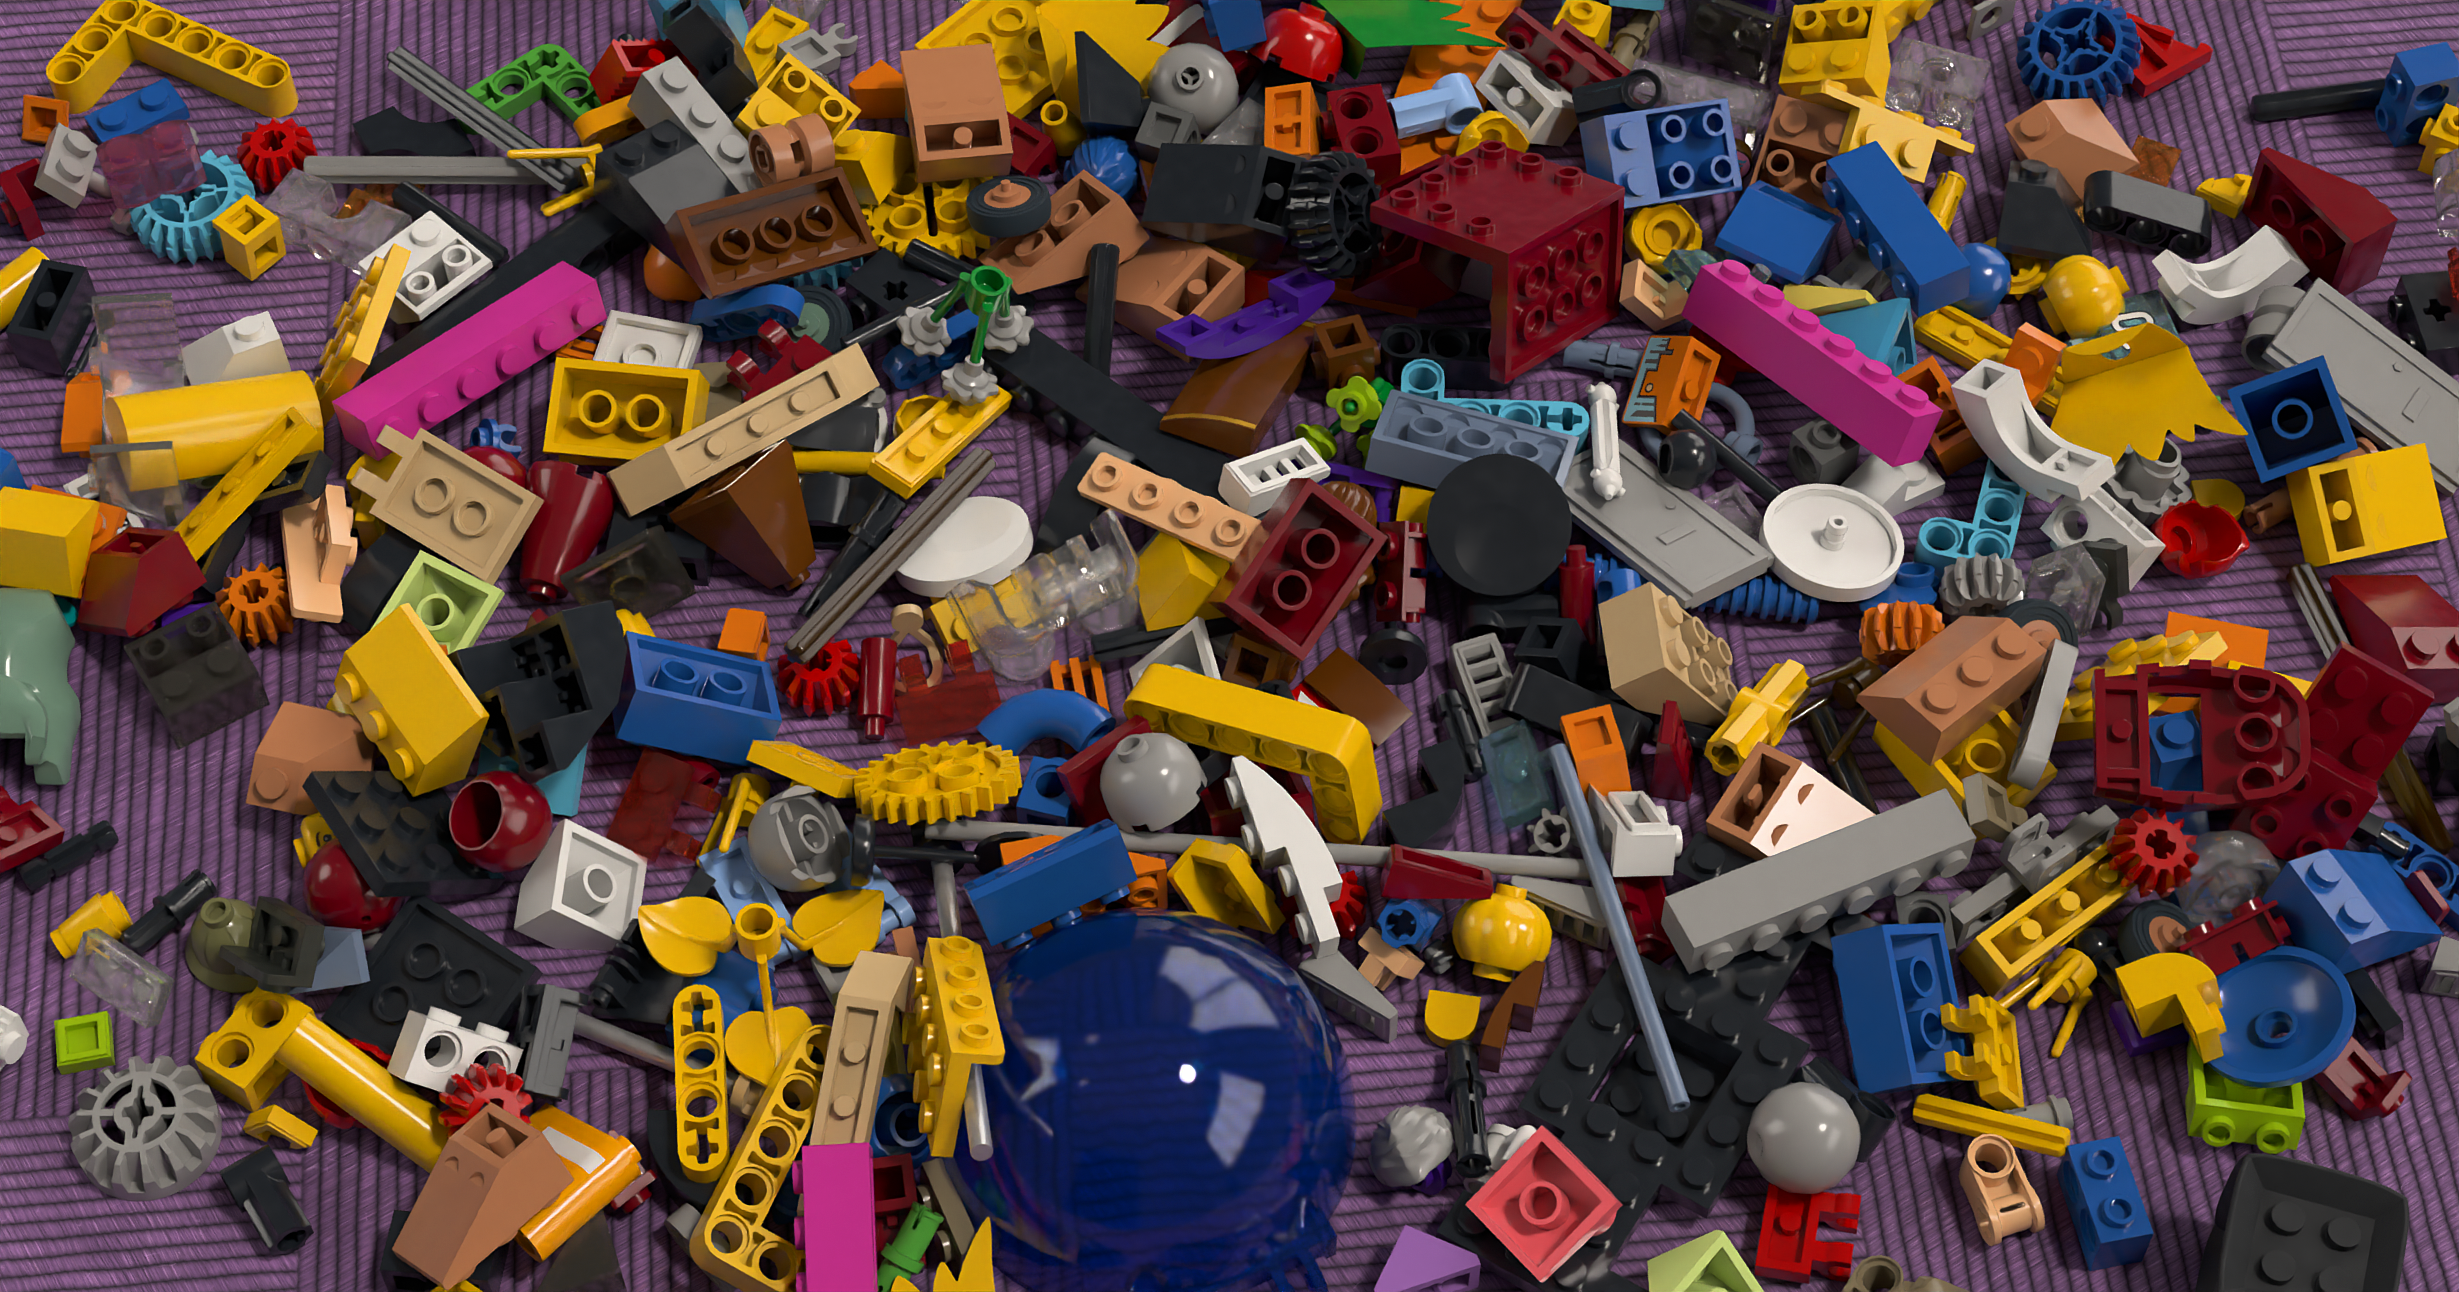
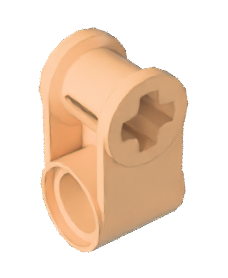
[1959,1134,2045,1246]

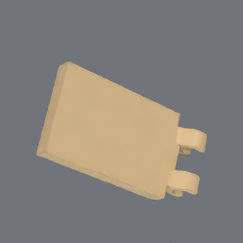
[350,424,544,585]

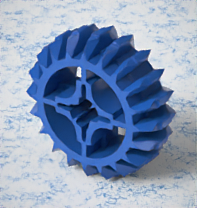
[2016,0,2142,107]

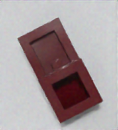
[873,1153,927,1270]

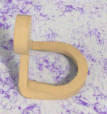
[889,604,944,698]

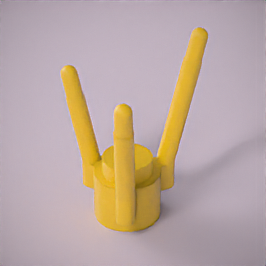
[506,143,603,217]
[696,773,771,868]
[1997,948,2097,1058]

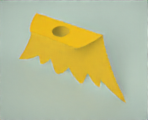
[1035,0,1203,142]
[2025,322,2248,497]

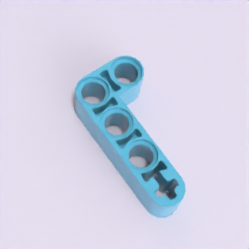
[1401,359,1590,456]
[1913,457,2027,582]

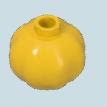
[2038,255,2130,343]
[1452,883,1552,983]

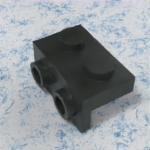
[219,896,325,994]

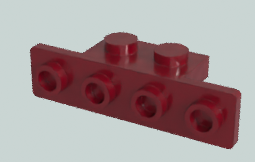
[1495,7,1643,104]

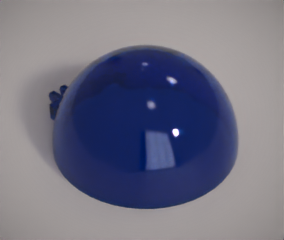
[933,907,1357,1292]

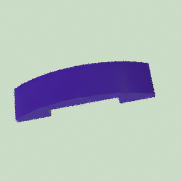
[1155,266,1335,359]

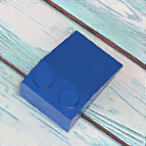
[2262,849,2444,974]

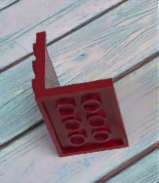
[1370,140,1625,384]

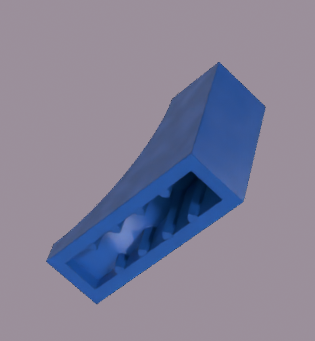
[2129,710,2228,912]

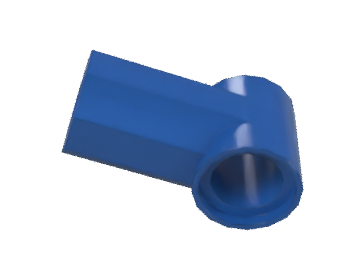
[1375,898,1444,953]

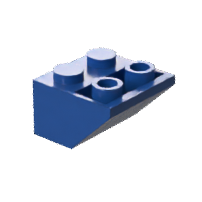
[1714,180,1844,285]

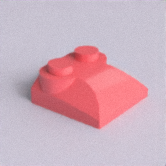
[1465,1125,1622,1283]

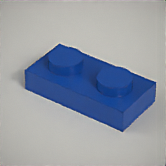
[84,78,191,157]

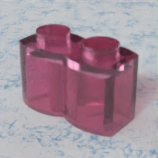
[95,120,207,209]

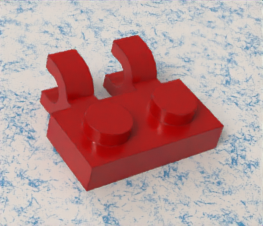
[1754,1182,1861,1284]

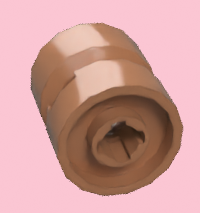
[748,113,835,187]

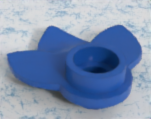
[1859,562,1940,613]

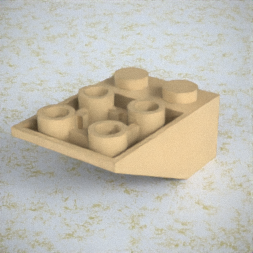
[1598,582,1738,728]

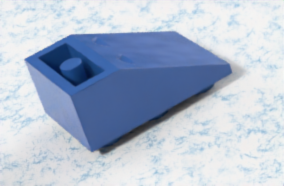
[1579,98,1743,211]

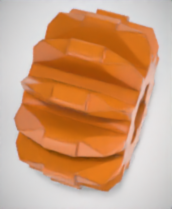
[215,562,299,649]
[1859,600,1945,669]

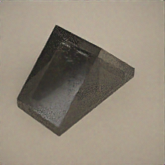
[536,1209,627,1292]

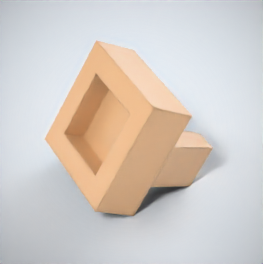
[1358,927,1425,991]

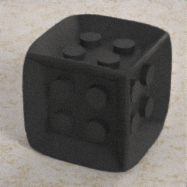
[2195,1154,2409,1292]

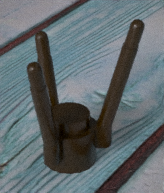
[1787,656,1883,766]

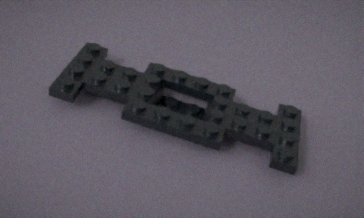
[1436,831,1881,1292]

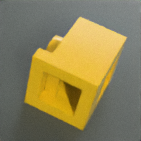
[212,194,286,281]

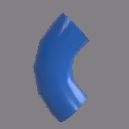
[975,688,1116,756]

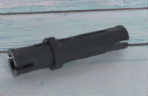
[798,488,908,618]
[1444,1040,1491,1178]

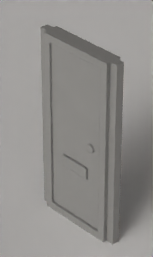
[2261,277,2459,498]
[1564,439,1775,609]

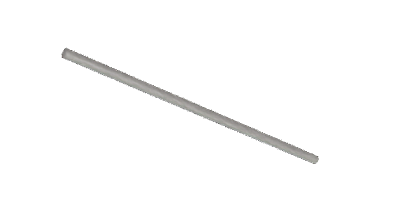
[925,819,1591,881]

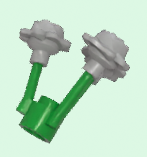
[896,265,1034,406]

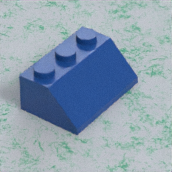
[612,631,782,769]
[963,819,1138,950]
[1830,923,1969,1095]

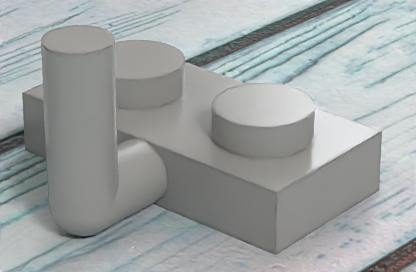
[34,123,140,209]

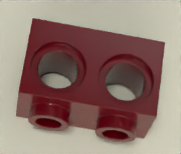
[1319,83,1401,185]

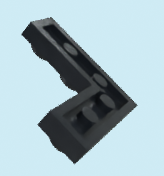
[190,450,334,602]

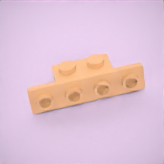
[1077,452,1261,563]
[279,484,357,623]

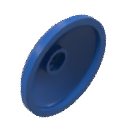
[2207,946,2356,1088]

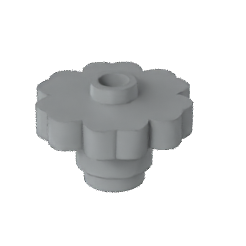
[2100,438,2192,526]

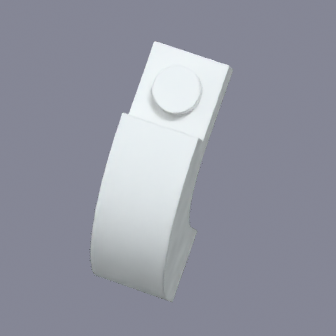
[2152,225,2310,325]
[1951,358,2116,504]

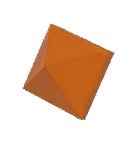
[22,94,70,144]

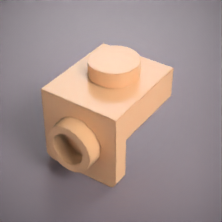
[1619,258,1695,331]

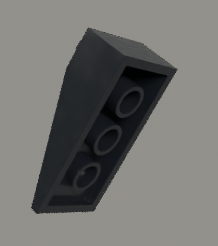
[593,119,740,299]

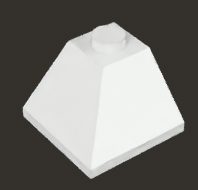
[177,311,291,385]
[514,818,648,951]

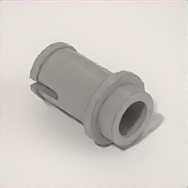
[2001,1094,2074,1129]

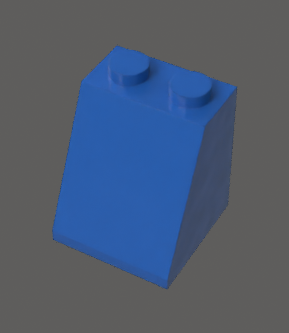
[2227,355,2358,483]

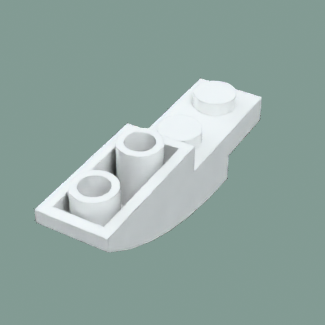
[1224,755,1343,959]

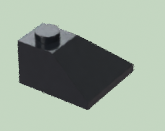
[1074,31,1151,141]
[1996,159,2093,262]

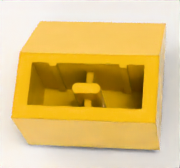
[1778,0,1891,107]
[733,52,861,178]

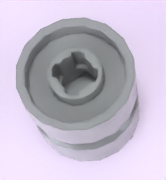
[2241,285,2306,374]

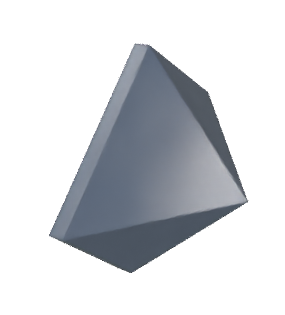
[287,926,370,995]

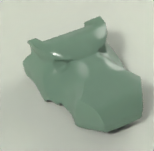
[0,588,81,785]

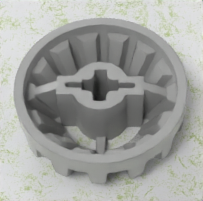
[68,1055,222,1201]

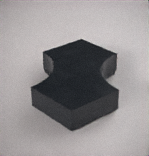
[352,106,476,157]

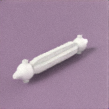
[1585,382,1626,500]

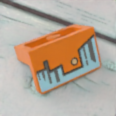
[1622,335,1721,436]

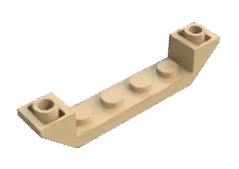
[606,342,880,517]
[797,950,914,1251]

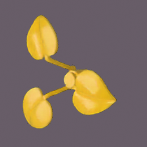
[638,889,885,1088]

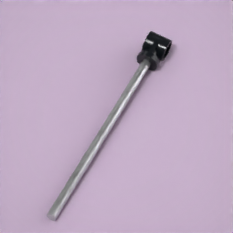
[910,816,993,1161]

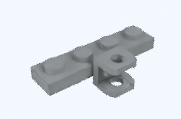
[1949,804,2120,949]

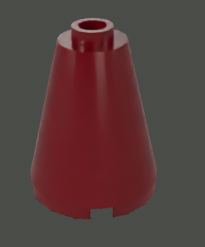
[519,460,621,604]

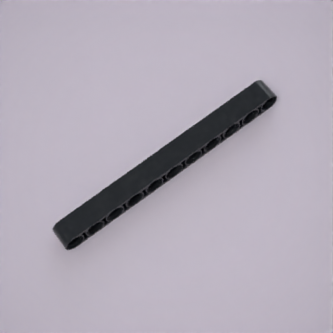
[361,97,752,383]

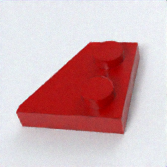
[2099,12,2213,98]

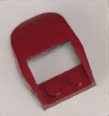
[2091,659,2311,813]

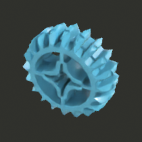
[128,148,256,265]

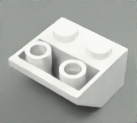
[358,210,493,324]

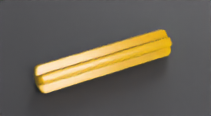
[1913,1094,2071,1157]

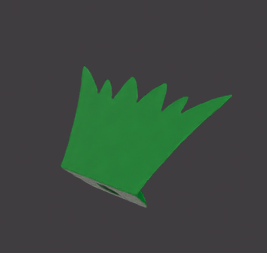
[1311,0,1506,80]

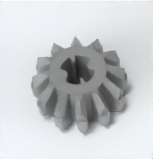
[1939,552,2026,622]

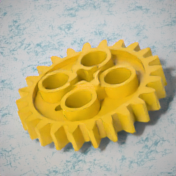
[859,163,993,271]
[853,740,1022,825]

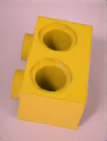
[194,986,316,1112]

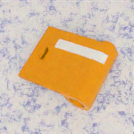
[514,1103,642,1263]

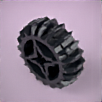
[1286,151,1384,279]

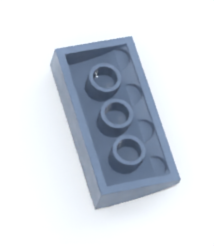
[1365,389,1579,492]

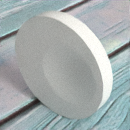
[1759,483,1904,602]
[895,496,1033,597]

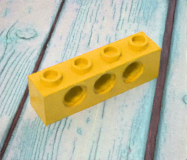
[1959,835,2138,998]

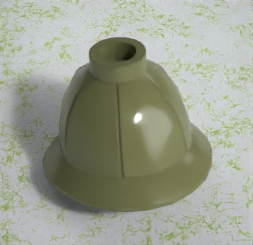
[185,897,258,993]

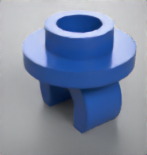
[469,418,522,459]

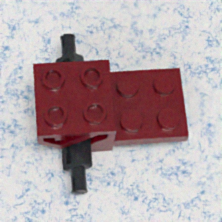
[2229,640,2434,862]

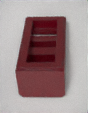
[1650,700,1696,802]
[1380,844,1494,899]

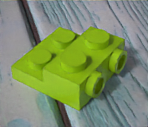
[2185,1037,2305,1154]

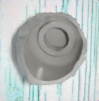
[1368,1104,1454,1187]

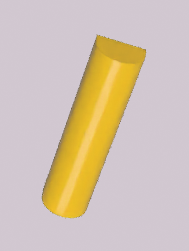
[274,1013,450,1174]

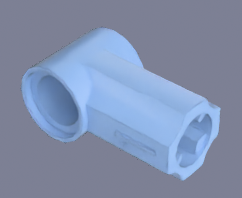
[1386,73,1484,139]

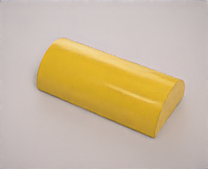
[103,370,324,488]

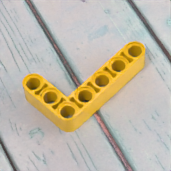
[46,0,298,118]
[1123,663,1383,845]
[689,1024,832,1292]

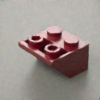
[77,526,207,638]

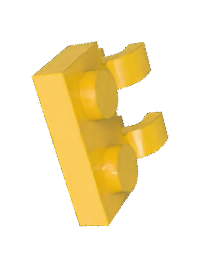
[1940,994,2024,1112]

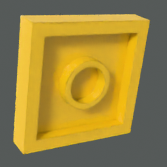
[746,740,859,799]

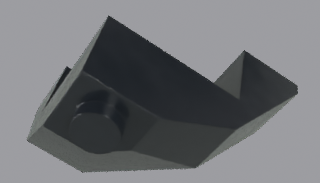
[447,600,627,784]

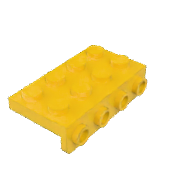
[902,935,1005,1157]

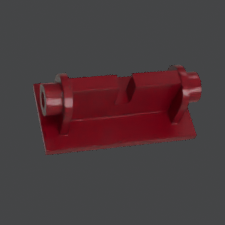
[1373,521,1428,623]
[1612,876,1677,965]
[2176,896,2291,976]

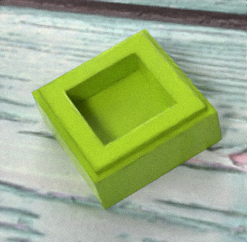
[54,1011,115,1075]

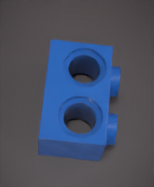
[2375,41,2459,148]
[2056,1136,2154,1271]

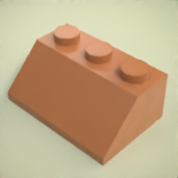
[1856,616,2047,766]

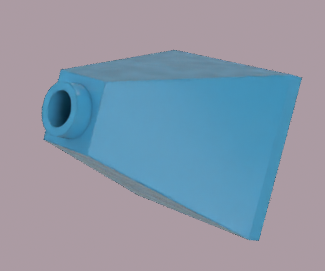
[1818,297,1918,377]

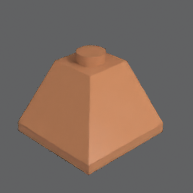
[2004,98,2141,202]
[246,701,378,815]

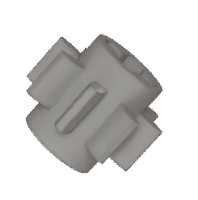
[1527,806,1582,859]

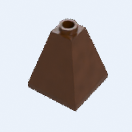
[669,439,817,591]

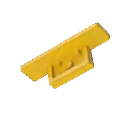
[1800,79,1975,184]

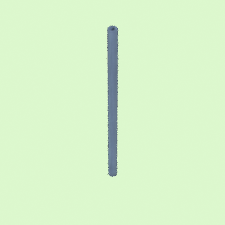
[1547,744,1690,1112]

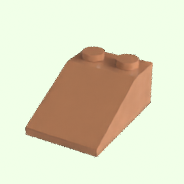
[977,169,1150,295]

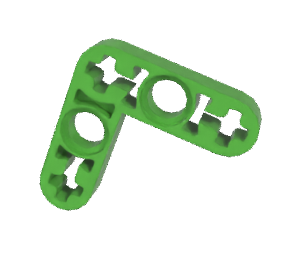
[455,44,602,135]

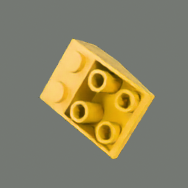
[2285,443,2447,567]

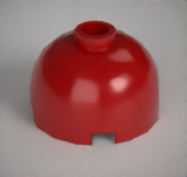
[1249,2,1343,83]

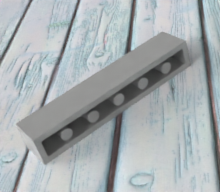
[1661,788,1976,974]

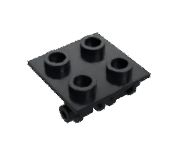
[588,918,697,1024]

